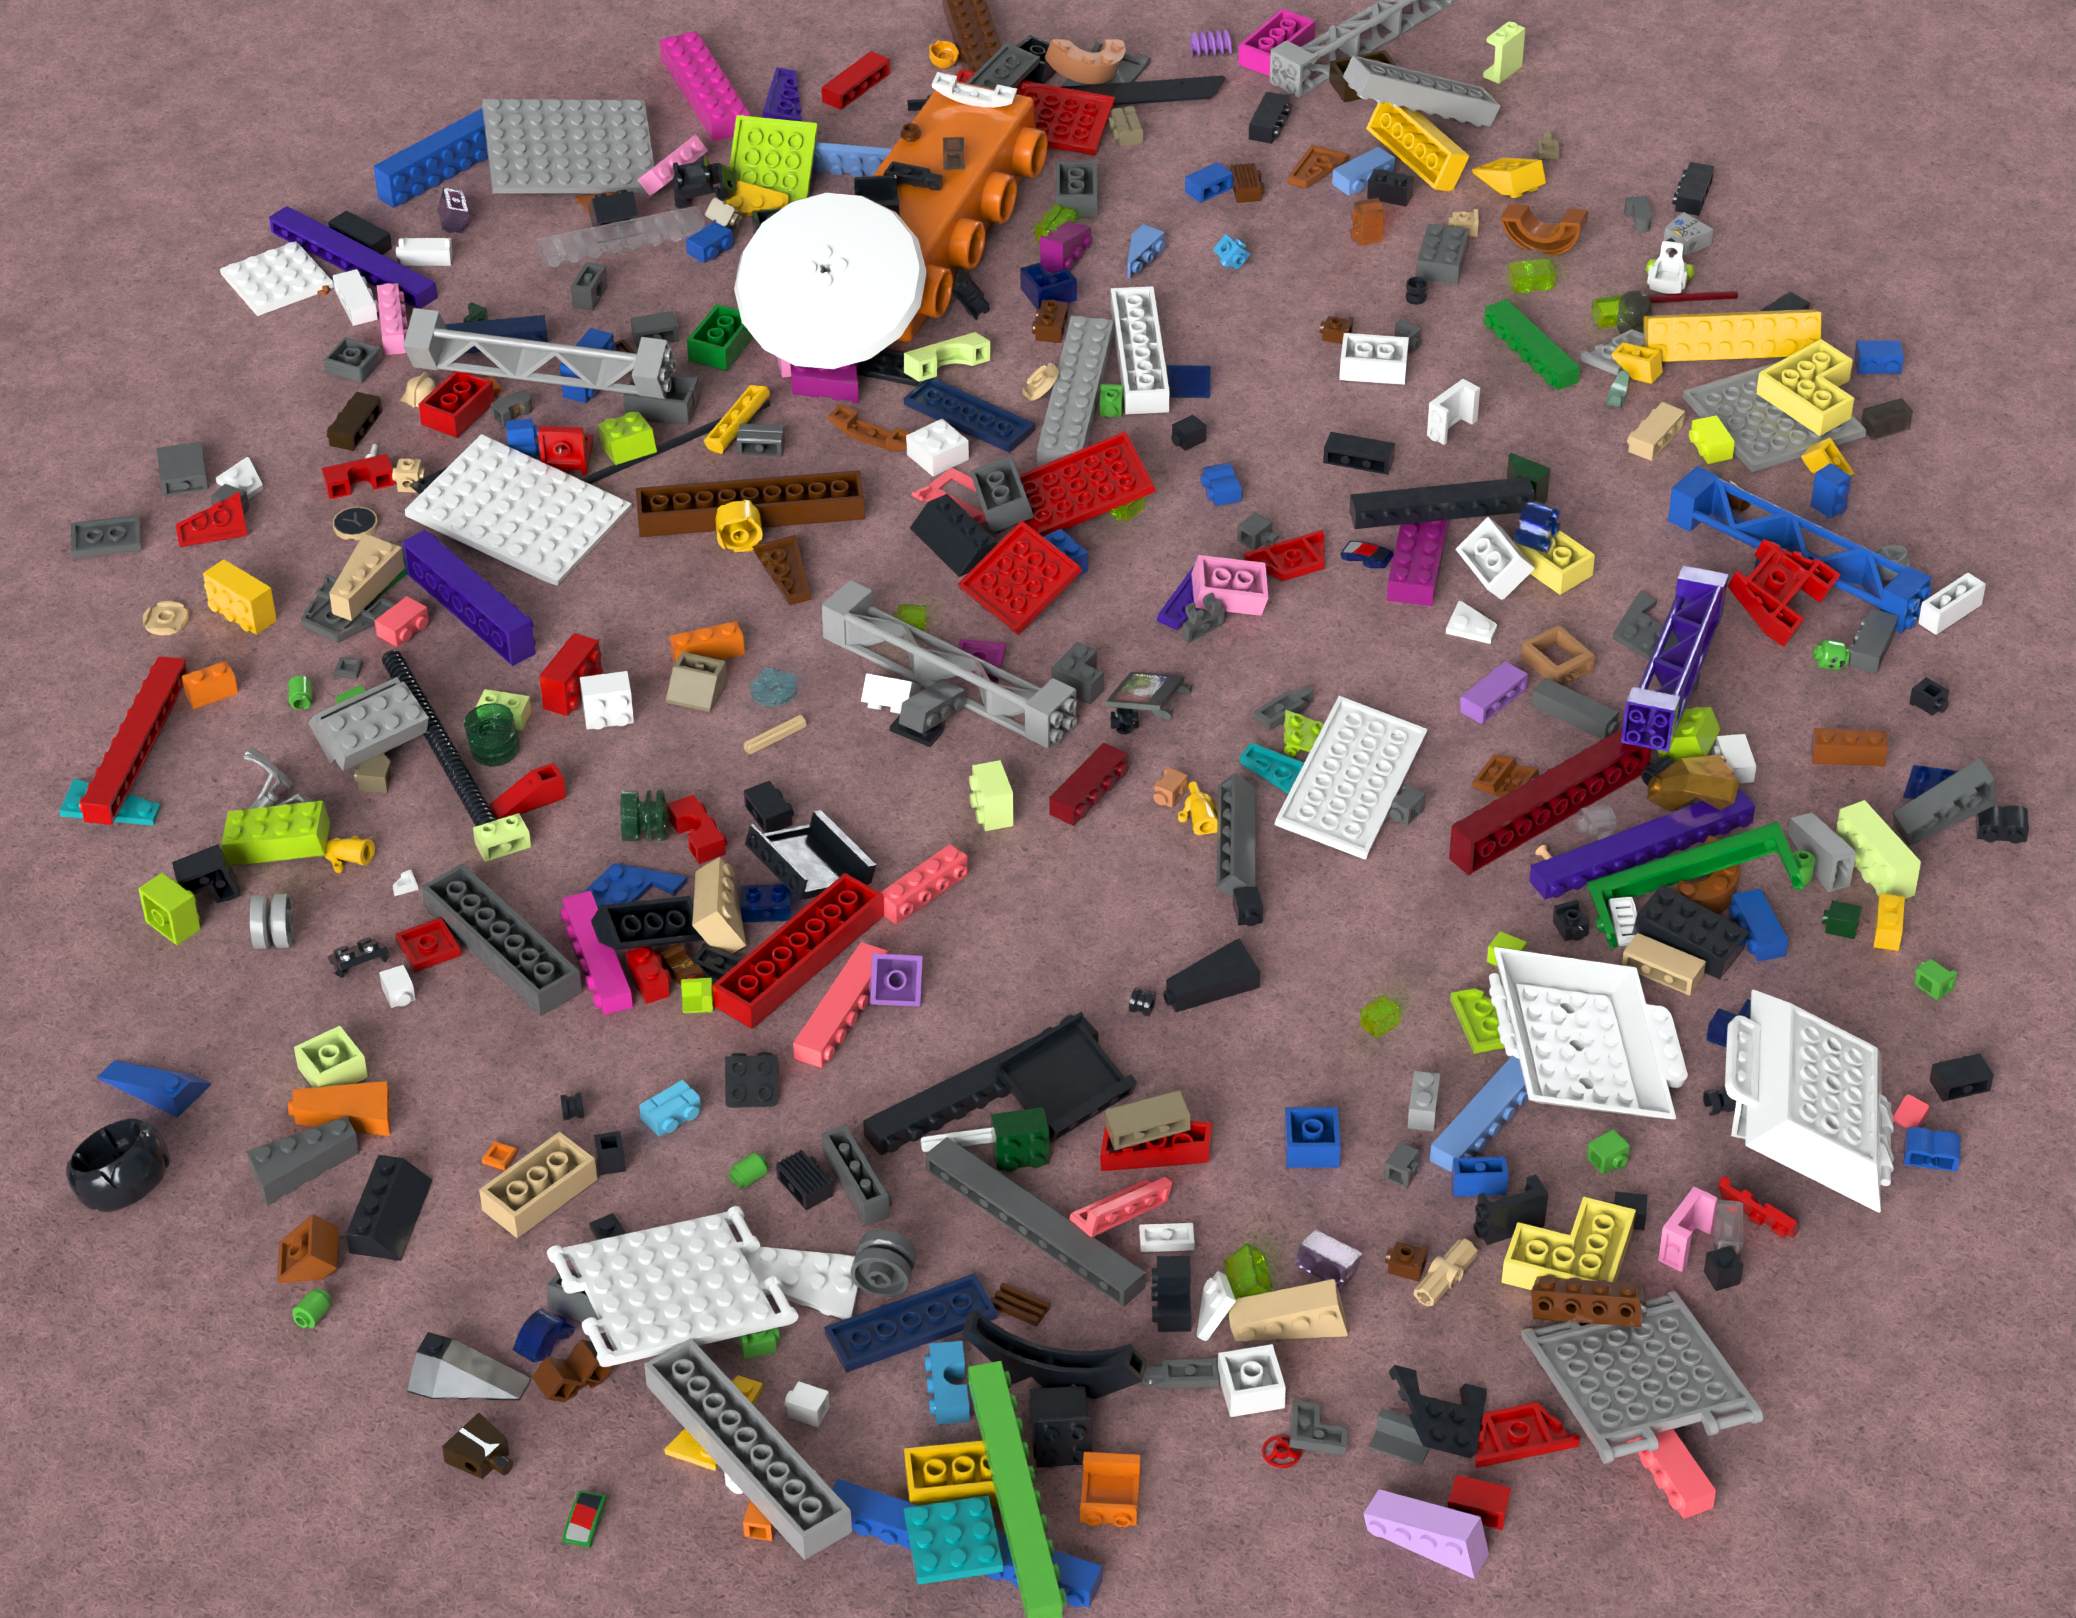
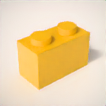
[1873,893,1905,951]

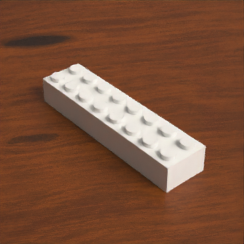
[1111,286,1169,414]

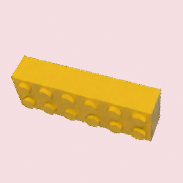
[1366,102,1469,191]

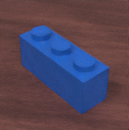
[1728,889,1789,962]

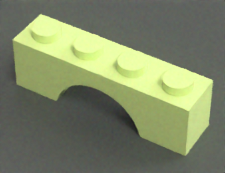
[904,332,990,382]

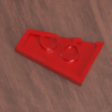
[175,492,247,547]
[1718,1176,1799,1238]

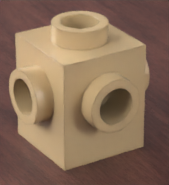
[392,458,426,492]

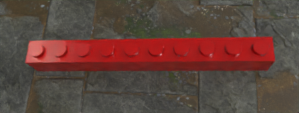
[79,656,188,825]

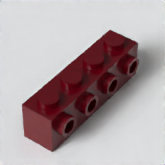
[1049,742,1129,826]

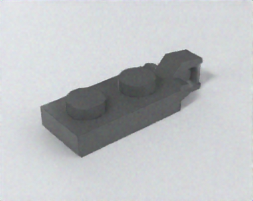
[1254,686,1314,730]
[1142,1358,1219,1389]

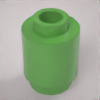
[288,676,312,710]
[1788,850,1816,885]
[728,1152,769,1189]
[292,1288,332,1328]

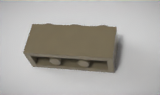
[1104,1090,1190,1150]

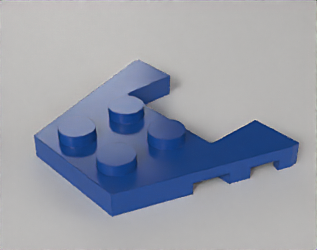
[583,863,687,909]

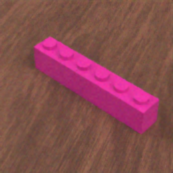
[559,891,633,1015]

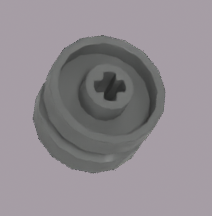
[851,1229,916,1297]

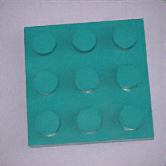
[904,1496,1003,1585]

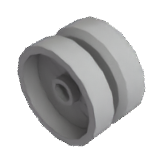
[250,894,293,949]

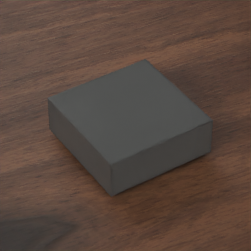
[334,657,363,679]

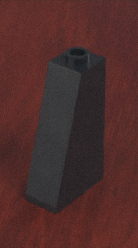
[1163,939,1260,1012]

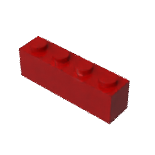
[821,51,890,110]

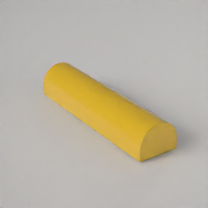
[704,385,770,454]

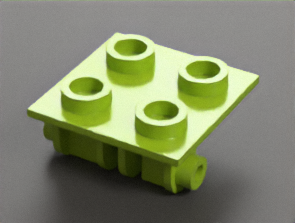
[1284,710,1324,757]

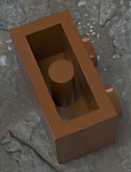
[1032,300,1068,343]

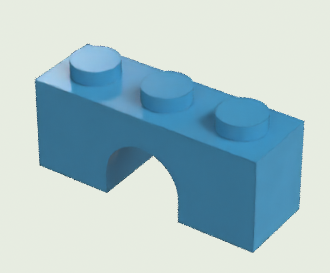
[925,1341,970,1424]

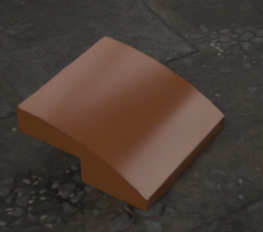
[1472,754,1540,798]

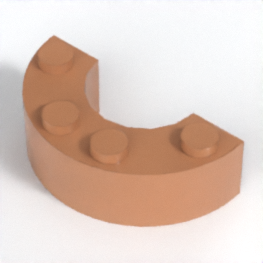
[1045,39,1125,84]

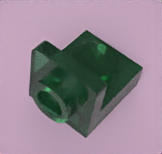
[463,302,488,322]

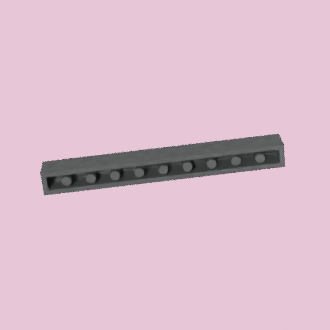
[925,1137,1145,1307]

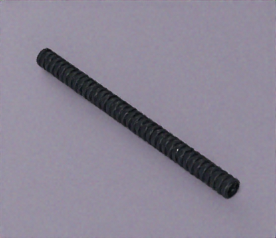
[382,650,497,826]

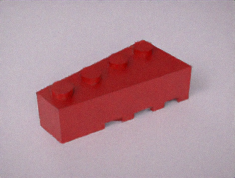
[1100,1120,1212,1171]

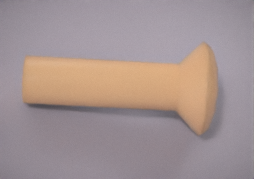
[1535,845,1552,860]

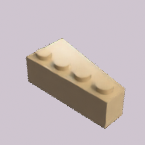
[1229,1279,1348,1341]

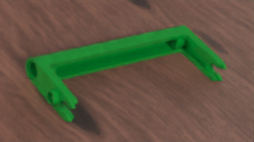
[1586,821,1804,950]

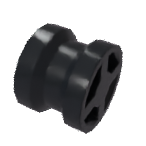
[1129,987,1156,1017]
[560,1092,584,1121]

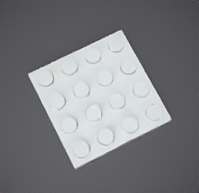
[220,241,334,316]

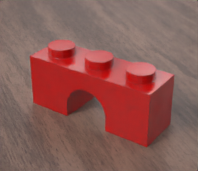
[321,454,395,499]
[667,794,727,864]

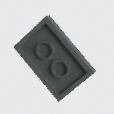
[71,515,142,558]

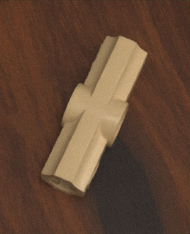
[1414,1238,1478,1307]

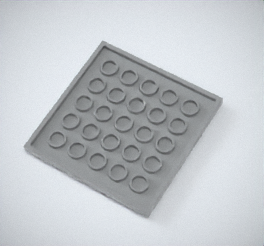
[1682,361,1866,472]

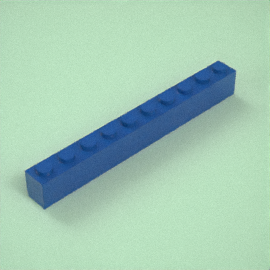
[832,1479,1102,1608]

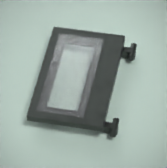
[1106,672,1193,720]

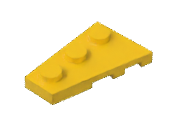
[726,180,789,216]

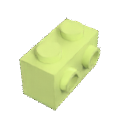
[475,689,532,731]
[473,813,531,862]

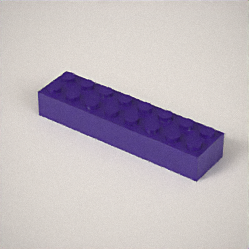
[402,530,536,666]

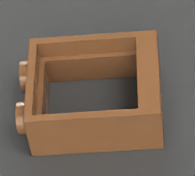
[1521,625,1595,686]

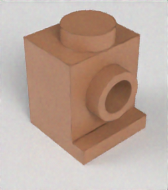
[1153,767,1187,808]

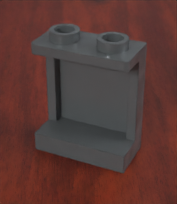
[157,442,208,496]

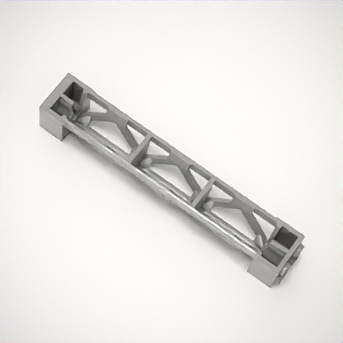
[1270,0,1456,97]

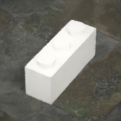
[333,269,379,326]
[1918,573,1986,635]

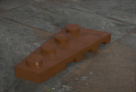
[752,535,812,605]

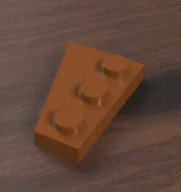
[1287,145,1349,188]

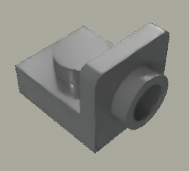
[1395,319,1422,353]

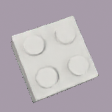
[906,419,969,476]
[580,671,634,729]
[1218,1344,1286,1417]

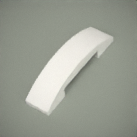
[932,72,1017,107]

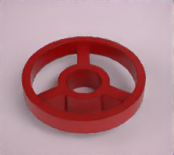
[1262,1435,1301,1468]

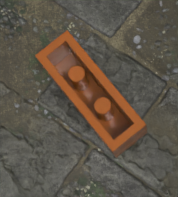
[1811,728,1888,767]

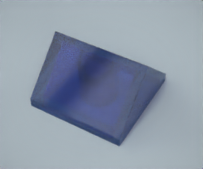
[1167,365,1210,398]

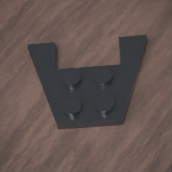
[1389,1365,1487,1459]

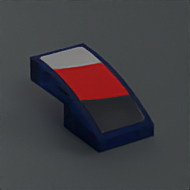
[1340,541,1394,568]

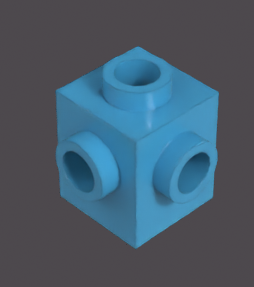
[1213,234,1251,269]

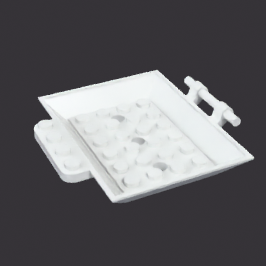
[1489,947,1688,1119]
[1725,990,1894,1213]

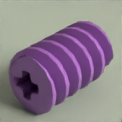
[1190,29,1232,57]

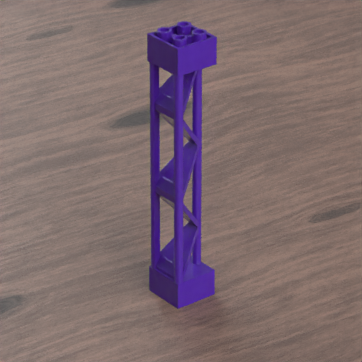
[1621,566,1729,752]

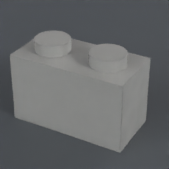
[1408,1071,1440,1131]

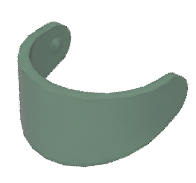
[1605,370,1629,408]

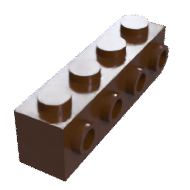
[1531,1276,1647,1327]

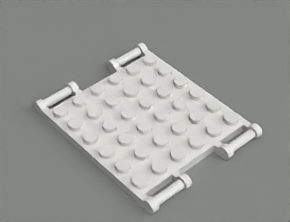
[547,1206,798,1367]

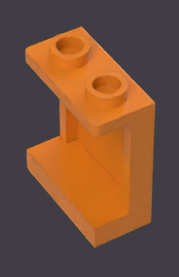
[1080,1452,1140,1528]

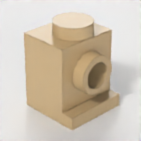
[1448,209,1479,237]

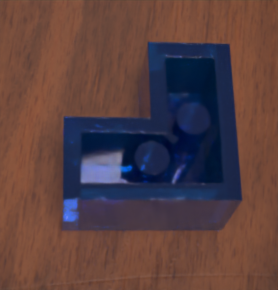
[1020,263,1077,309]

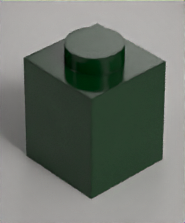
[1822,900,1862,939]

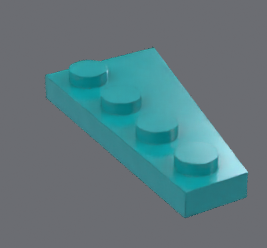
[59,778,161,825]

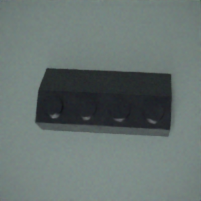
[910,494,997,577]
[591,896,704,950]
[346,1155,432,1261]

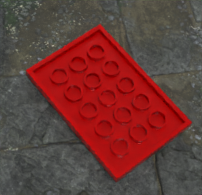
[1019,431,1156,537]

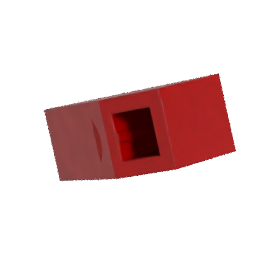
[489,762,566,820]

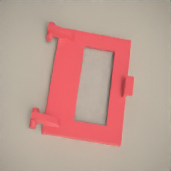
[912,467,987,526]

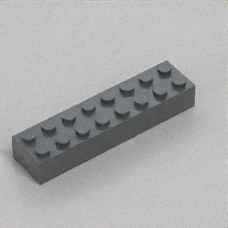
[422,863,582,1016]

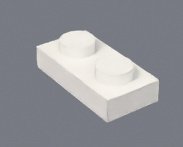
[1139,1223,1195,1252]

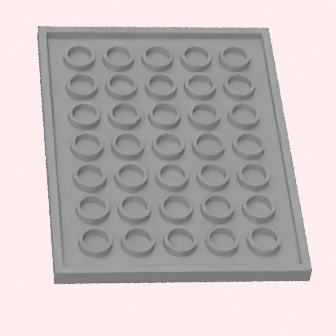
[482,99,654,194]

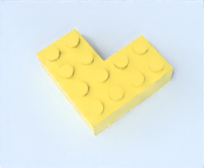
[1756,339,1854,436]
[1502,1197,1636,1290]

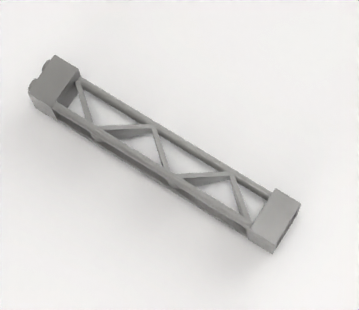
[403,308,676,399]
[822,580,1077,748]

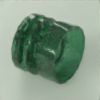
[464,703,520,767]
[620,790,669,842]

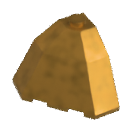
[1646,755,1740,811]

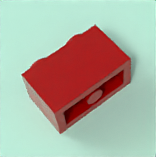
[1448,1475,1512,1530]

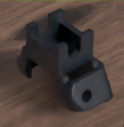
[673,156,737,210]

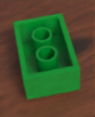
[687,304,754,371]

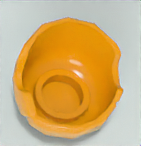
[929,40,959,69]

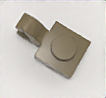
[1537,131,1559,159]

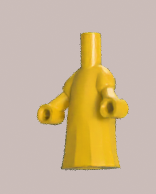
[1178,782,1218,835]
[324,836,375,873]

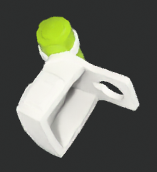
[1646,241,1695,294]

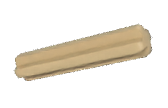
[743,715,807,754]

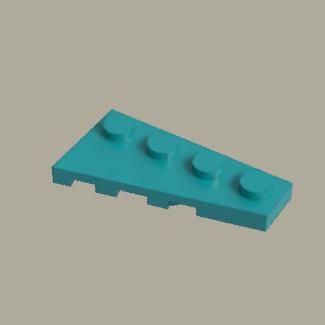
[1239,742,1304,794]

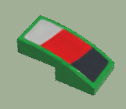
[562,1491,607,1548]

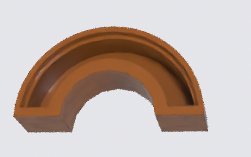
[1500,204,1588,256]
[1674,835,1740,914]

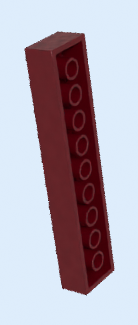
[1449,728,1651,875]

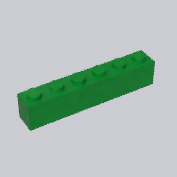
[1483,299,1580,391]

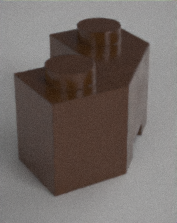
[531,1339,616,1402]

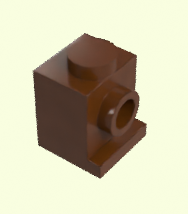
[1319,316,1353,344]
[1385,1242,1428,1282]

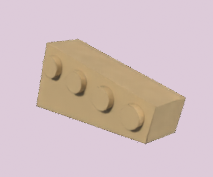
[329,533,405,621]
[692,857,746,954]

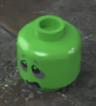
[1812,639,1850,671]

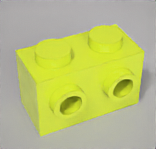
[1689,415,1735,464]

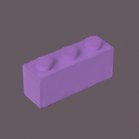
[1460,661,1528,725]

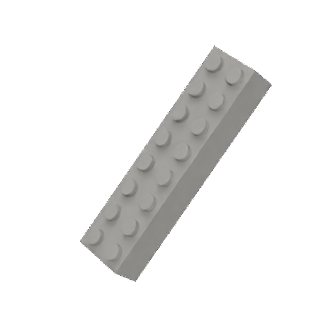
[1343,55,1501,127]

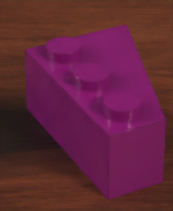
[1040,221,1093,276]
[790,363,859,403]

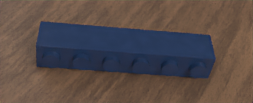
[445,315,548,354]

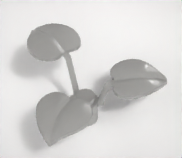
[243,747,330,819]

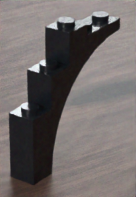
[962,1310,1148,1399]

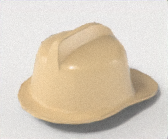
[400,372,436,408]

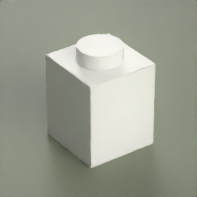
[379,965,415,1008]
[785,1381,830,1427]

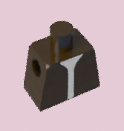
[442,1412,513,1479]

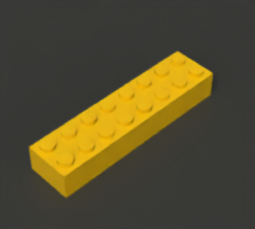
[1644,309,1821,362]

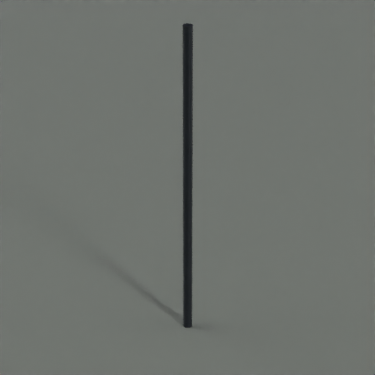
[580,399,770,484]

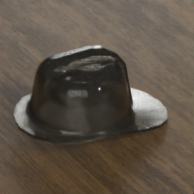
[1617,291,1652,334]

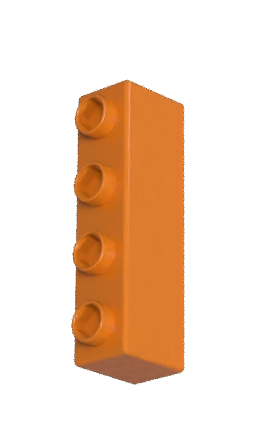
[873,81,1048,343]

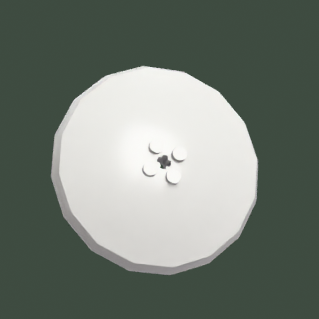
[734,193,927,369]

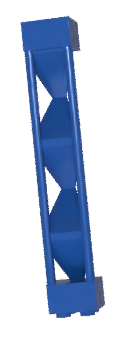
[1668,466,1932,634]

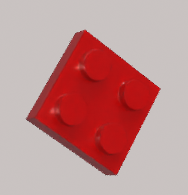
[395,917,461,973]

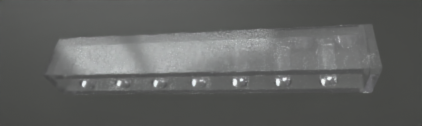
[536,206,705,268]

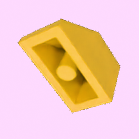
[1612,342,1663,384]
[1801,437,1854,477]

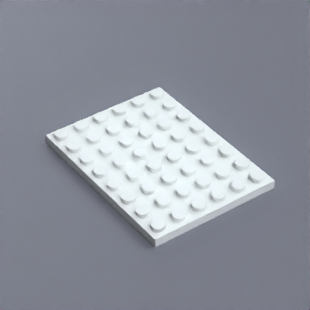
[405,434,632,586]

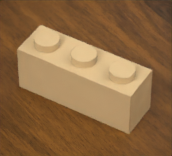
[1627,402,1685,461]
[1622,933,1706,996]

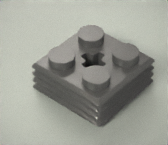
[323,337,383,382]

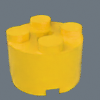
[715,500,763,552]

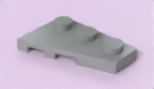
[1580,329,1644,376]

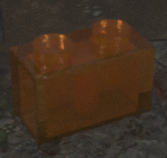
[1350,198,1385,246]

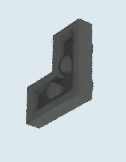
[1289,1400,1347,1455]

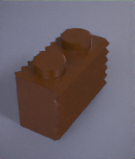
[1230,163,1265,203]

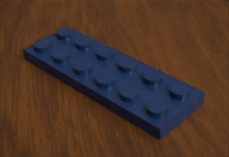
[903,378,1035,452]
[824,1273,997,1373]

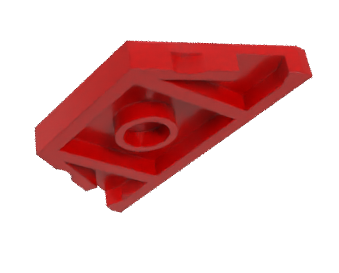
[1244,530,1324,581]
[1475,1402,1580,1468]

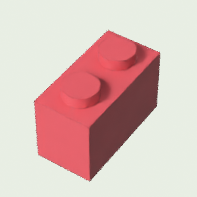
[375,596,429,647]

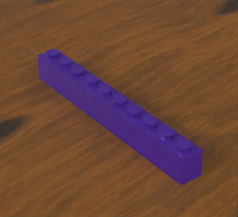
[269,206,437,309]
[1529,788,1755,900]

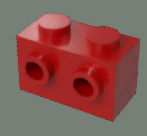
[626,946,672,1004]

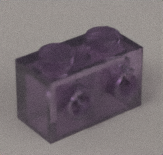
[437,188,469,233]
[1295,1229,1362,1289]

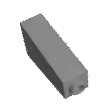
[1788,813,1856,892]

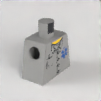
[1664,212,1714,255]

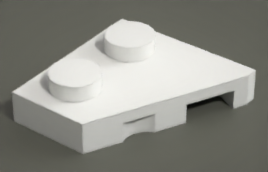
[216,457,263,500]
[1446,601,1497,644]
[1197,1271,1236,1341]

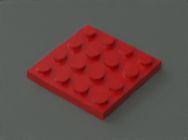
[957,521,1083,635]

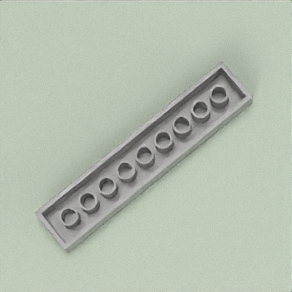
[1037,316,1114,467]
[644,1339,852,1560]

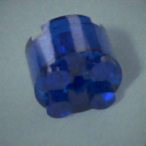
[1515,500,1561,553]

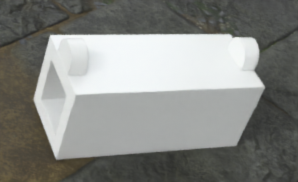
[396,238,453,266]

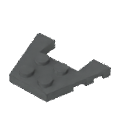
[301,574,395,643]
[1613,591,1679,660]

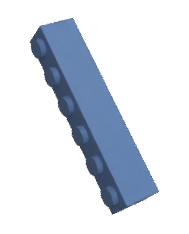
[1430,1055,1528,1172]

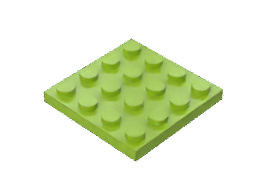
[729,115,818,203]

